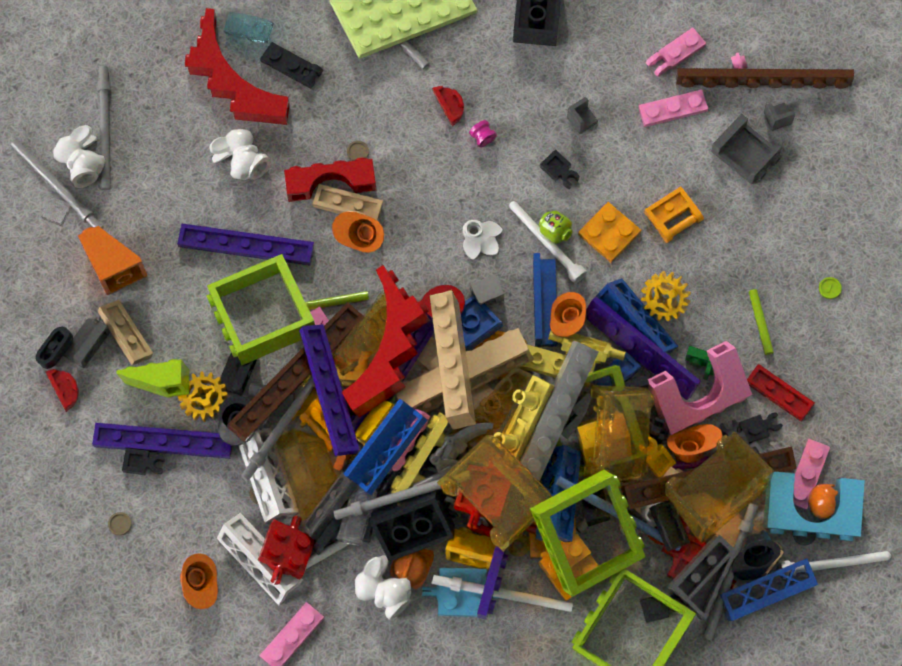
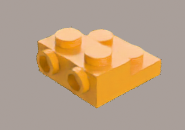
[538,534,599,601]

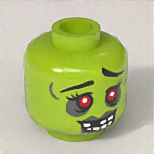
[539,211,573,244]

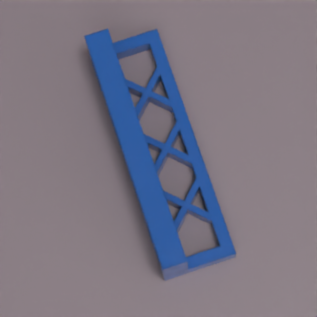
[533,253,558,347]
[595,278,678,353]
[343,399,428,495]
[536,445,581,543]
[720,558,818,621]

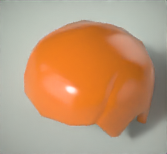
[808,484,838,519]

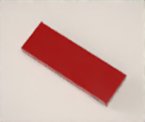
[747,364,815,422]

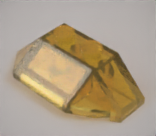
[276,429,337,521]

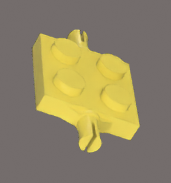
[548,331,626,364]

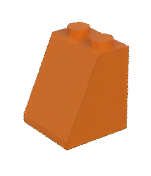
[78,226,148,295]

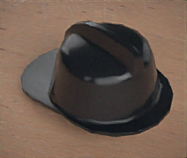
[218,395,255,446]
[732,530,781,580]

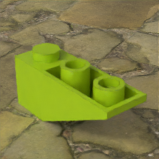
[116,359,189,398]

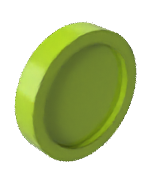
[819,277,842,299]

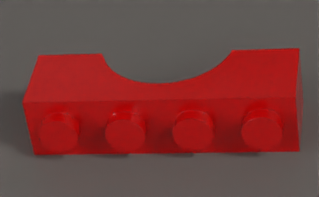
[284,157,377,202]

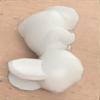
[53,125,106,188]
[209,129,271,180]
[355,555,411,620]

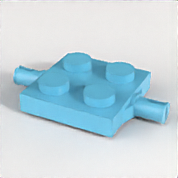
[422,568,502,617]

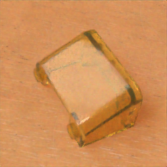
[583,385,654,483]
[665,431,774,543]
[437,435,552,551]

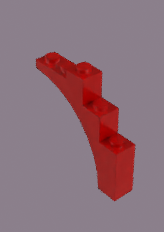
[185,8,290,125]
[342,265,430,417]

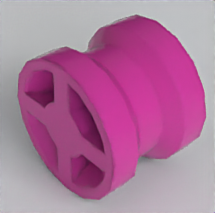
[469,120,497,148]

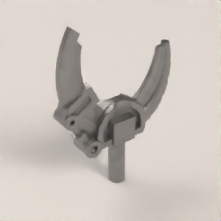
[413,423,493,495]

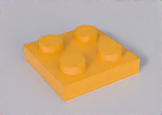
[578,202,641,263]

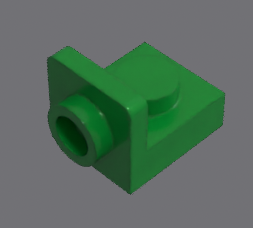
[685,346,714,380]

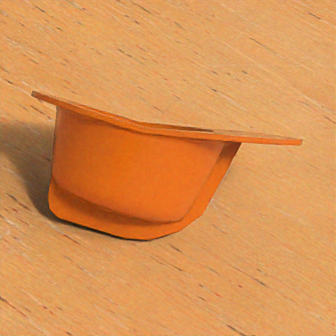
[332,211,384,253]
[550,292,587,337]
[667,424,722,463]
[390,549,434,589]
[180,553,218,610]

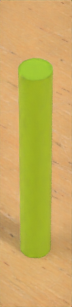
[749,289,774,355]
[305,291,369,310]

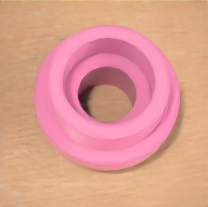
[731,52,748,69]

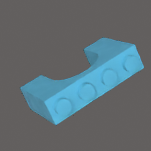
[763,471,865,541]

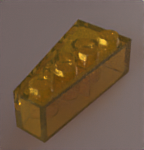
[332,290,387,376]
[449,366,532,461]

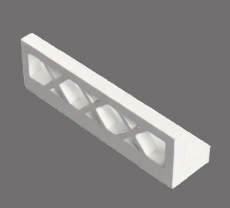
[239,428,299,523]
[217,513,303,605]

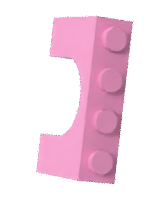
[648,341,752,435]

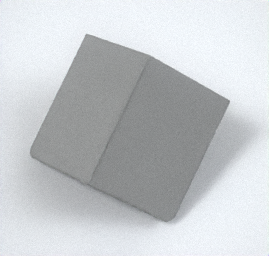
[470,274,504,305]

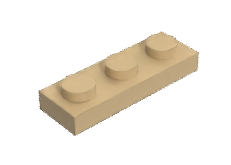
[313,184,383,221]
[98,300,153,365]

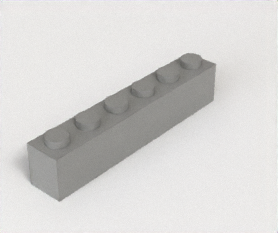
[516,341,599,481]

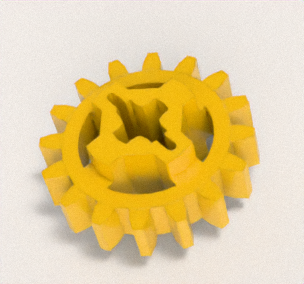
[641,271,691,321]
[178,371,229,422]

